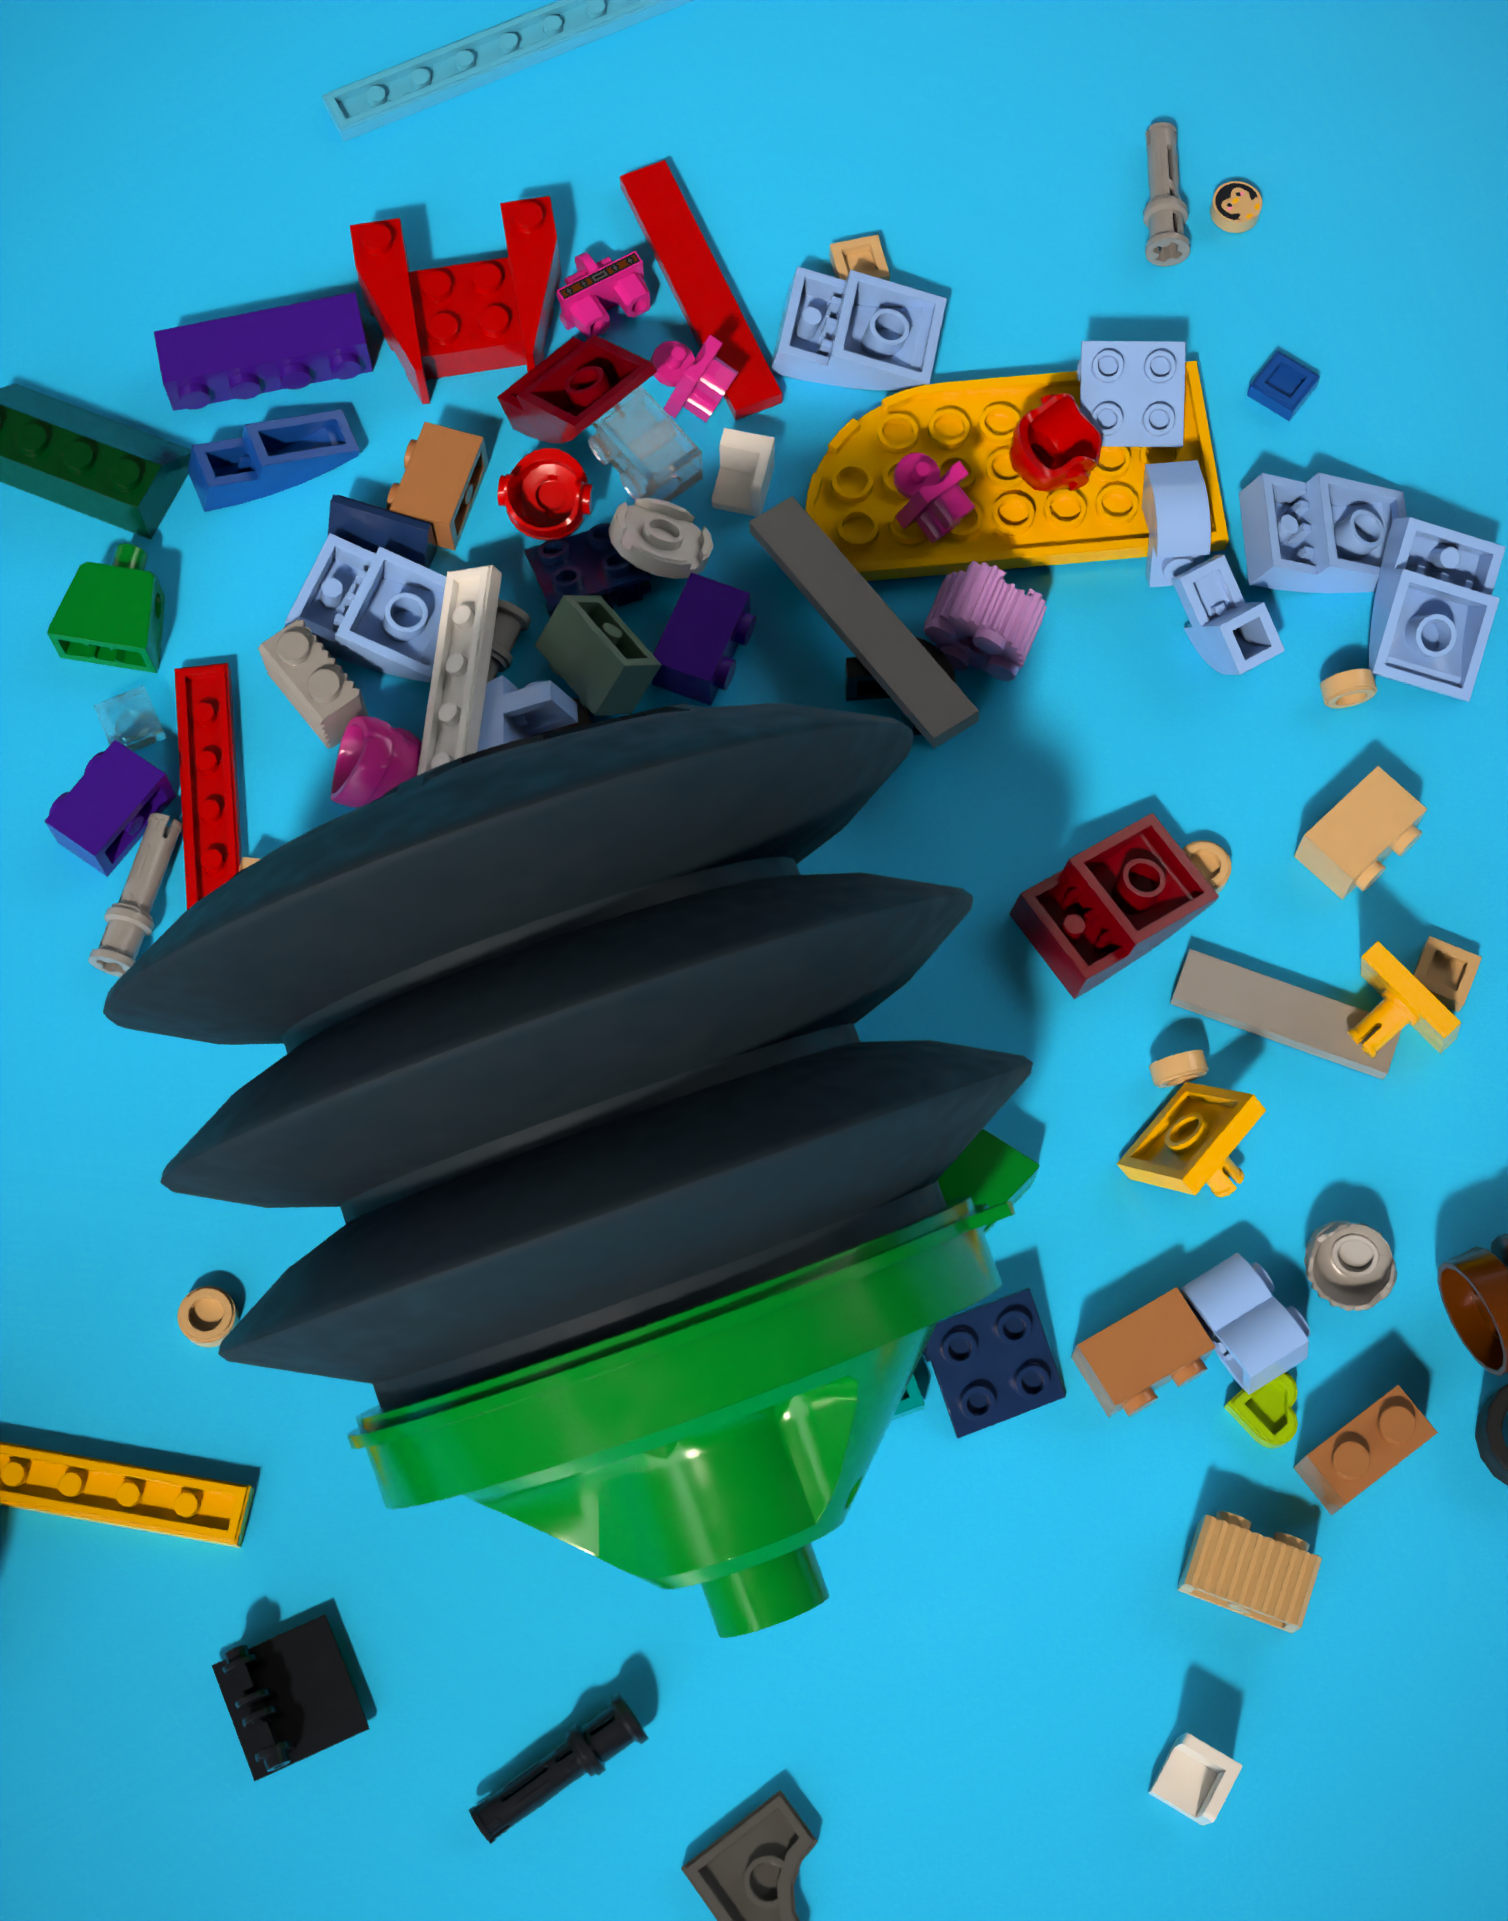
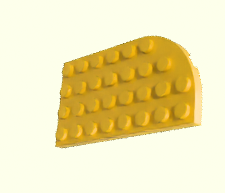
[805,361,1229,581]

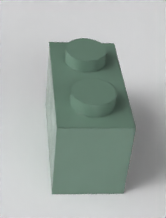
[535,595,661,716]

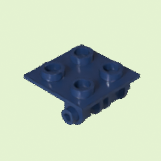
[524,523,652,618]
[923,1288,1066,1438]

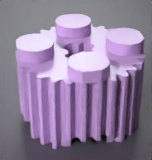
[924,561,1047,681]

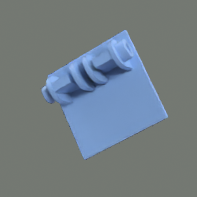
[1077,341,1186,448]

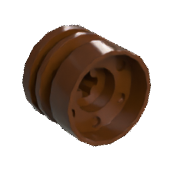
[1437,1233,1508,1376]

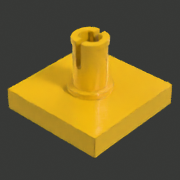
[1347,941,1462,1058]
[1117,1082,1266,1197]

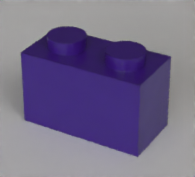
[652,572,756,706]
[44,740,176,877]

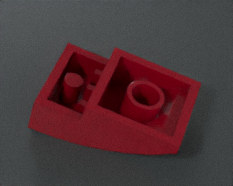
[497,334,657,443]
[1009,813,1219,999]

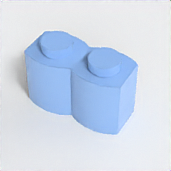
[1180,1253,1311,1395]

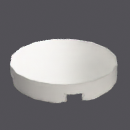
[608,498,714,579]

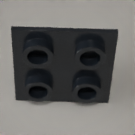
[212,1615,370,1782]

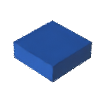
[1247,351,1320,422]

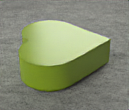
[1224,1372,1298,1449]

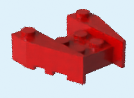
[350,196,562,404]

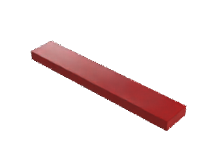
[619,160,782,420]
[174,663,242,910]

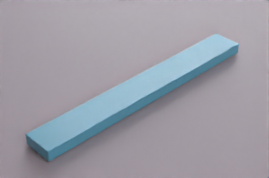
[322,0,693,142]

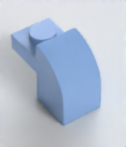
[1142,460,1211,588]
[1171,555,1285,675]
[477,675,578,752]

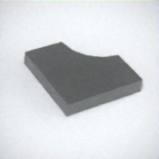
[681,1790,818,1921]

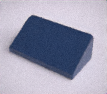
[328,494,437,569]

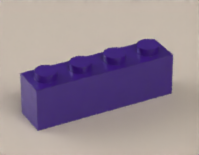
[154,292,373,411]

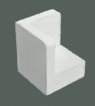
[712,428,775,517]
[1148,1733,1243,1826]

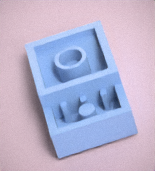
[770,266,947,391]
[1239,472,1407,594]
[1369,517,1506,702]
[285,533,446,683]

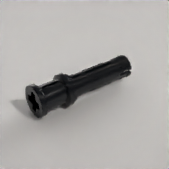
[469,1692,649,1844]

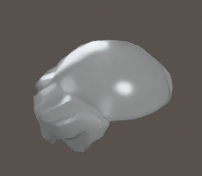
[1304,1221,1397,1312]

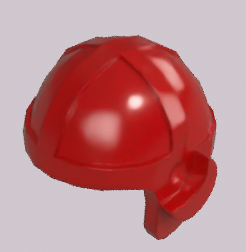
[1009,393,1102,492]
[497,448,593,541]

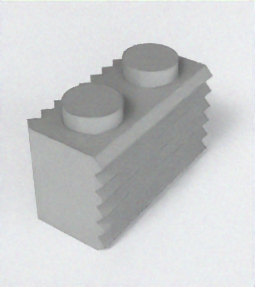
[258,620,369,749]

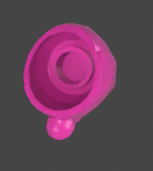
[330,716,422,808]

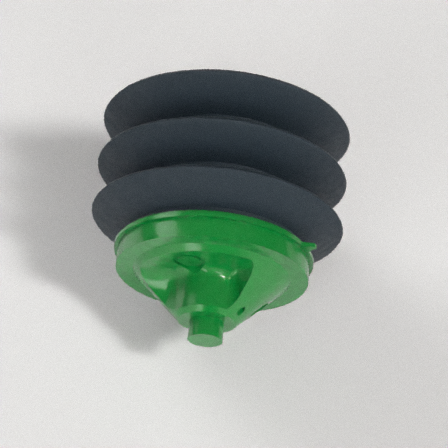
[103,703,1033,1638]

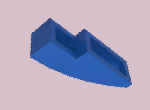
[188,409,360,512]

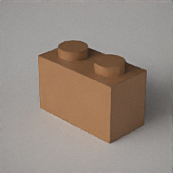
[387,422,489,551]
[1071,1287,1215,1417]
[1293,1385,1438,1516]

